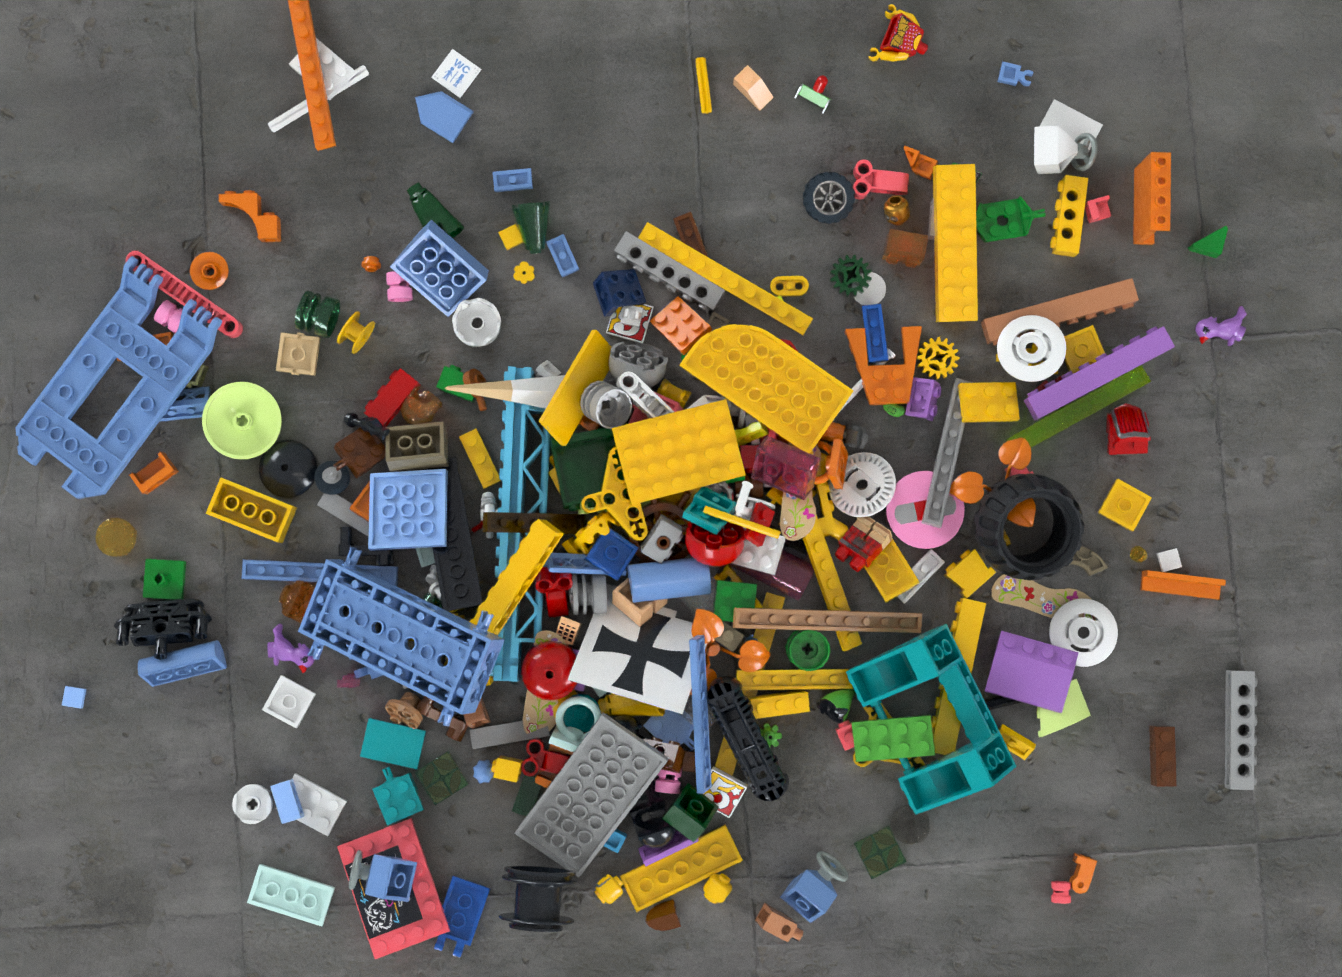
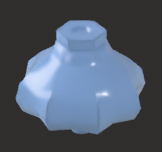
[473,760,494,784]

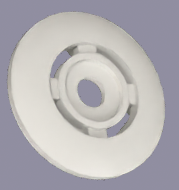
[997,315,1066,382]
[829,452,896,517]
[1049,599,1118,667]

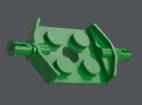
[976,196,1046,243]

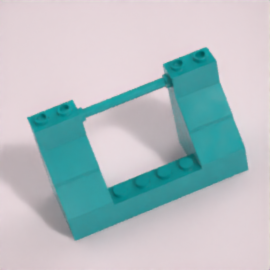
[846,624,1017,815]

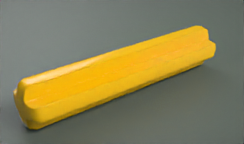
[696,57,712,114]

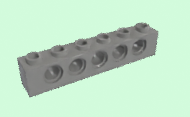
[614,231,725,313]
[1225,670,1258,790]

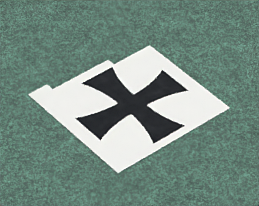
[568,583,707,714]

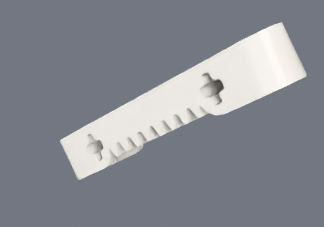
[616,371,674,418]

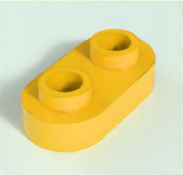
[770,276,809,297]

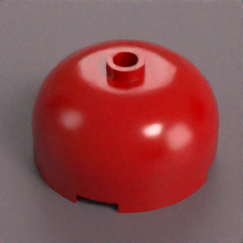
[685,522,745,566]
[521,641,578,701]

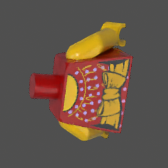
[868,4,928,61]

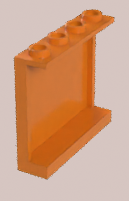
[1133,152,1171,245]

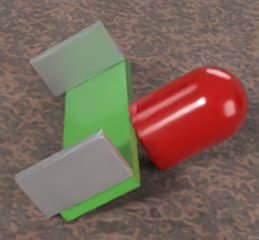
[794,75,831,113]

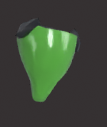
[817,689,856,723]

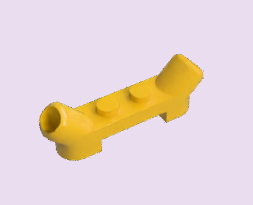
[815,452,848,541]

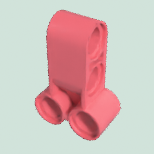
[852,160,909,200]

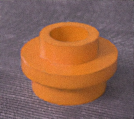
[361,256,381,272]

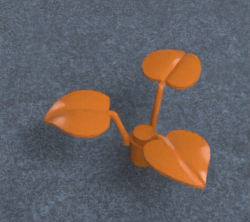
[949,438,1036,527]
[689,609,770,695]

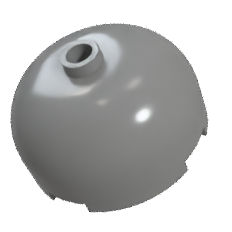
[609,342,668,388]

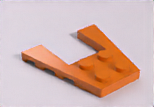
[845,326,922,405]

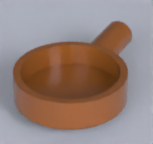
[463,368,487,411]

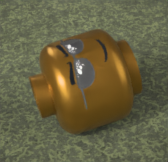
[884,195,910,225]

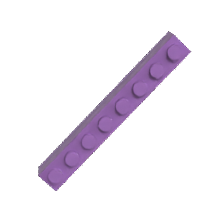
[1024,326,1175,421]

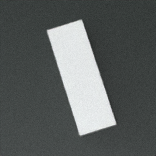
[897,549,945,604]

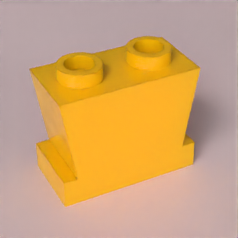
[944,549,996,598]

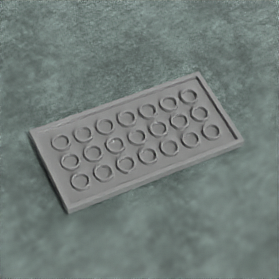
[514,713,668,878]

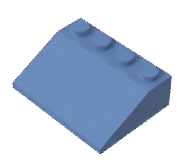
[390,220,489,317]

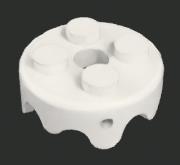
[452,298,501,347]

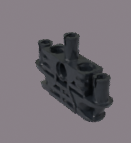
[114,599,212,660]

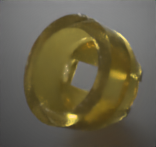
[1130,546,1147,563]

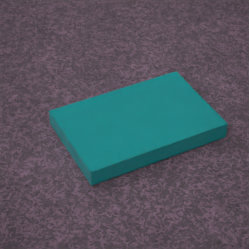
[360,718,427,769]

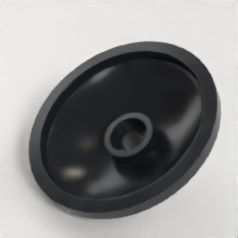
[259,440,317,498]

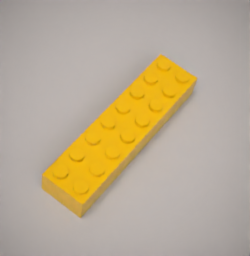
[933,164,978,322]

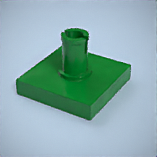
[143,559,186,600]

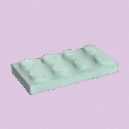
[247,864,335,926]

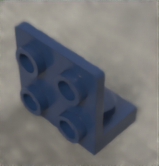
[593,269,646,317]

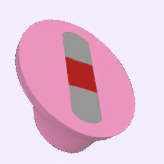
[885,471,964,549]

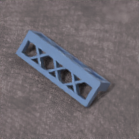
[159,386,211,422]
[544,553,627,576]

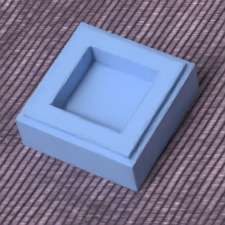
[62,686,86,709]

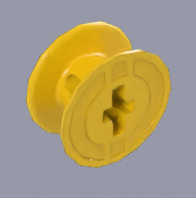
[337,311,375,354]

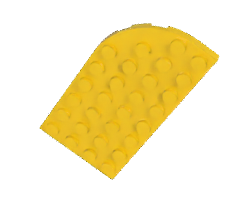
[679,324,853,456]

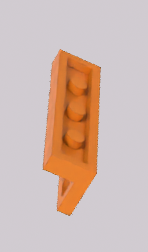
[1140,570,1226,600]

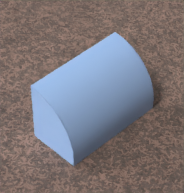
[270,779,304,824]

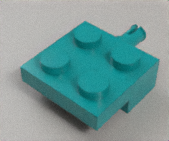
[682,486,737,535]
[372,767,424,825]

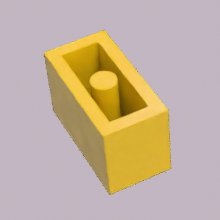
[491,755,524,782]

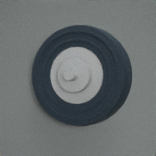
[315,461,350,495]

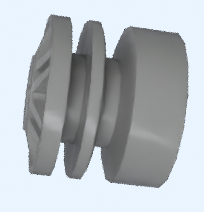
[580,381,632,429]
[569,574,607,615]

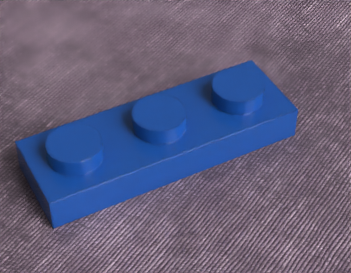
[862,304,888,363]

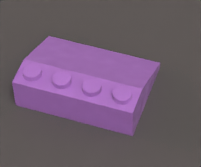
[985,631,1079,713]

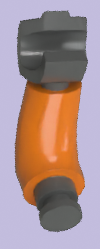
[820,421,869,449]

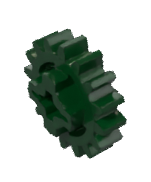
[830,255,872,297]

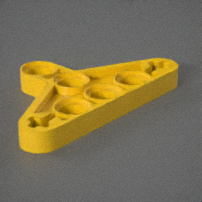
[581,447,648,541]

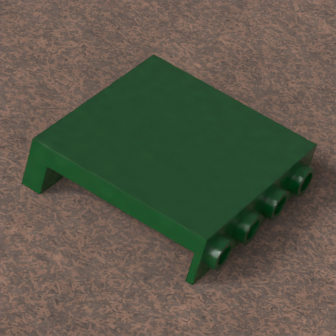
[550,424,629,511]

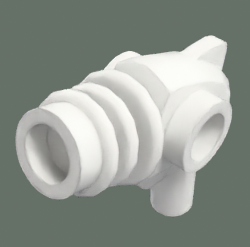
[480,492,498,538]

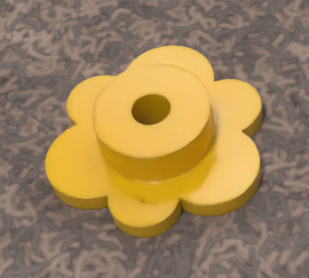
[513,261,535,284]

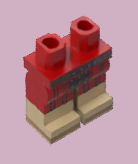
[835,516,893,572]

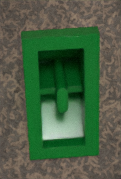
[1188,226,1228,258]

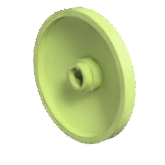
[202,382,282,459]

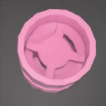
[386,271,413,302]
[154,300,183,333]
[655,767,682,794]

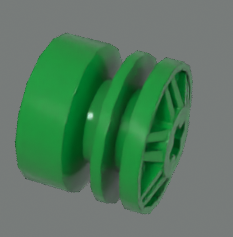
[785,630,830,671]

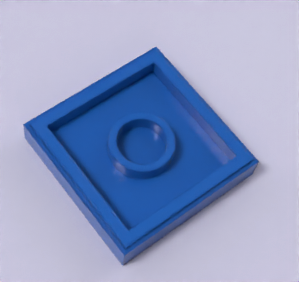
[585,528,638,581]

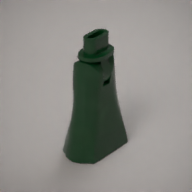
[407,182,464,238]

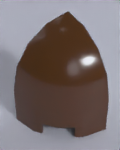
[645,899,681,931]

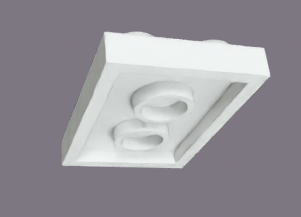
[289,38,356,100]
[276,773,347,836]

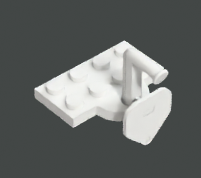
[731,481,786,575]

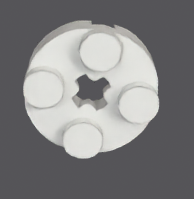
[232,784,273,824]

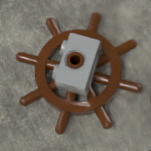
[625,491,691,564]

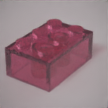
[751,436,820,500]

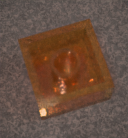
[882,229,928,268]

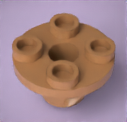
[385,692,423,729]

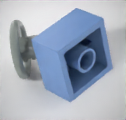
[348,850,417,902]
[780,851,848,923]

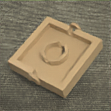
[276,333,321,376]

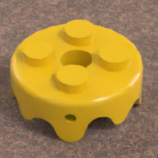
[574,510,620,555]

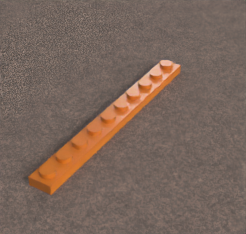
[288,0,336,151]

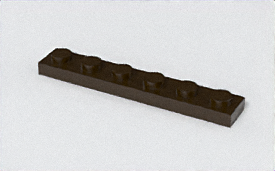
[483,512,584,534]

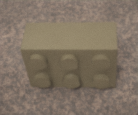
[385,421,448,472]

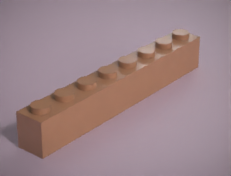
[981,278,1139,346]

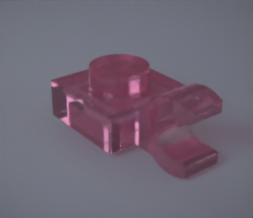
[337,673,360,688]

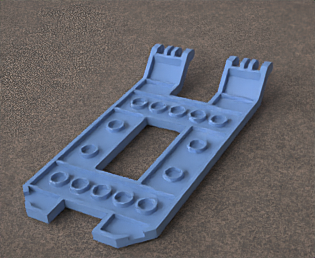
[15,256,222,499]

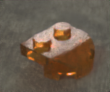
[279,580,316,623]

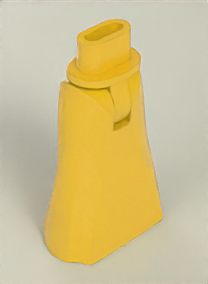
[598,693,666,717]

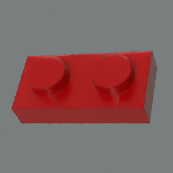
[743,502,775,547]

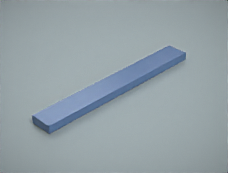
[242,559,398,586]
[689,635,712,794]

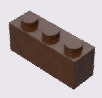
[1149,726,1177,787]

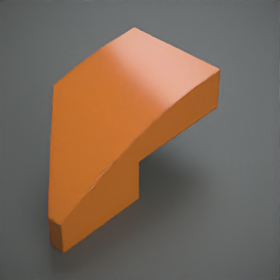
[904,146,938,180]

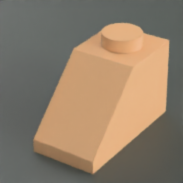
[733,65,773,111]

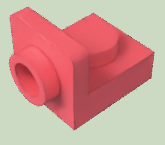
[835,720,854,751]

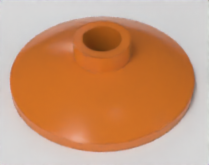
[190,252,229,290]

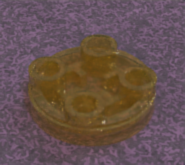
[96,518,137,557]

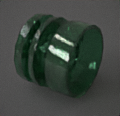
[295,290,341,339]

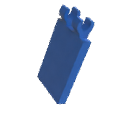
[434,876,490,957]

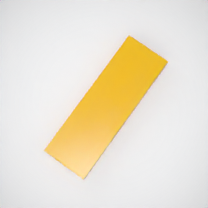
[538,330,611,446]
[620,824,743,912]

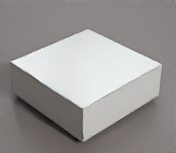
[1156,548,1182,572]

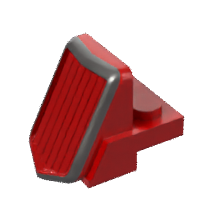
[1106,403,1151,455]

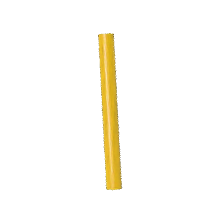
[703,506,781,539]

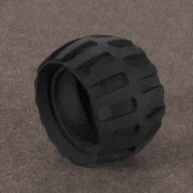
[974,473,1084,581]

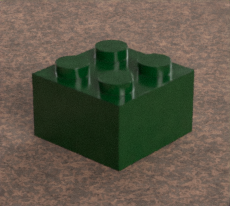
[662,783,719,843]

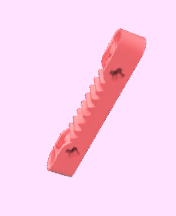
[126,251,243,338]

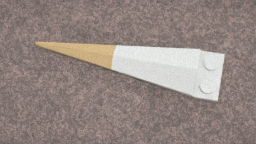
[445,375,565,409]

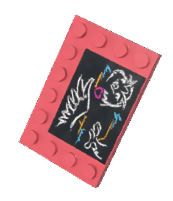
[337,818,450,960]

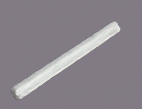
[268,65,369,132]

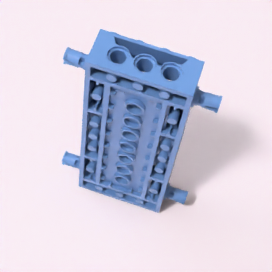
[298,547,505,726]

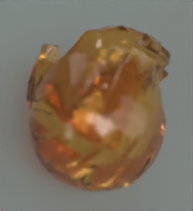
[401,386,443,425]

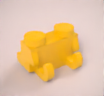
[656,379,692,408]

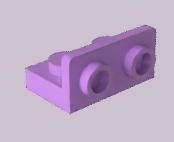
[905,377,941,421]

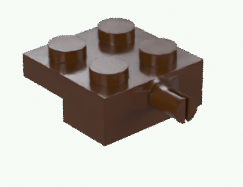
[333,427,386,479]

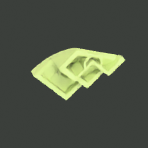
[1037,679,1091,737]

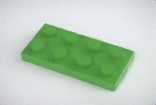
[852,715,936,762]

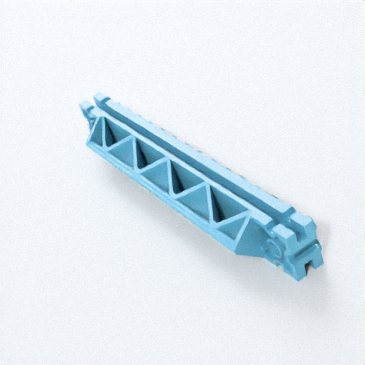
[490,366,550,682]

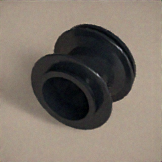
[499,866,577,932]

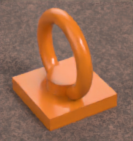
[813,439,849,490]

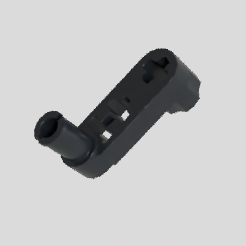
[338,527,394,565]

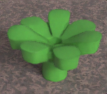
[760,723,782,747]

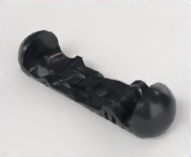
[707,676,789,801]
[613,715,676,849]

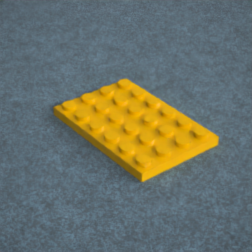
[611,399,746,505]

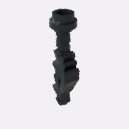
[344,413,390,440]

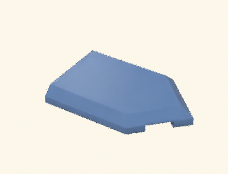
[415,91,474,143]

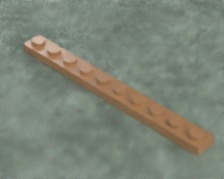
[733,607,922,633]

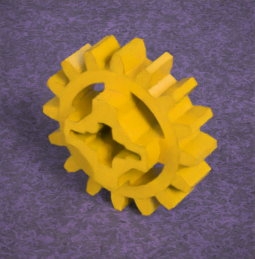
[917,337,960,380]

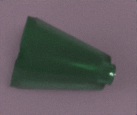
[512,201,550,254]

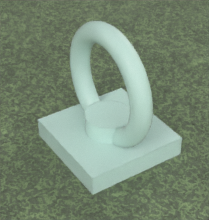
[549,696,602,752]

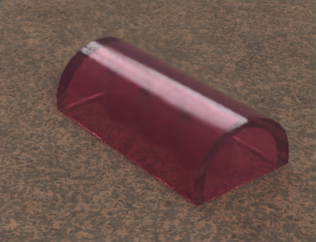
[730,550,814,601]

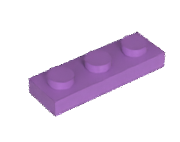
[638,830,699,866]

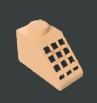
[556,616,582,646]

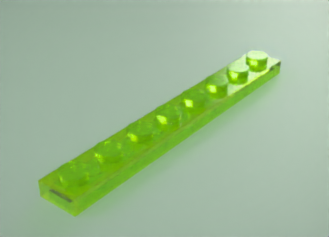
[1006,365,1151,447]

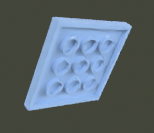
[368,469,448,551]

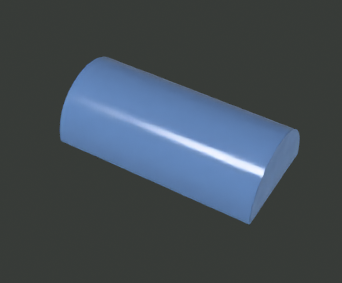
[627,558,711,603]
[138,640,227,687]

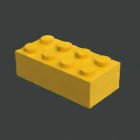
[206,478,297,543]

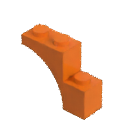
[219,190,281,242]

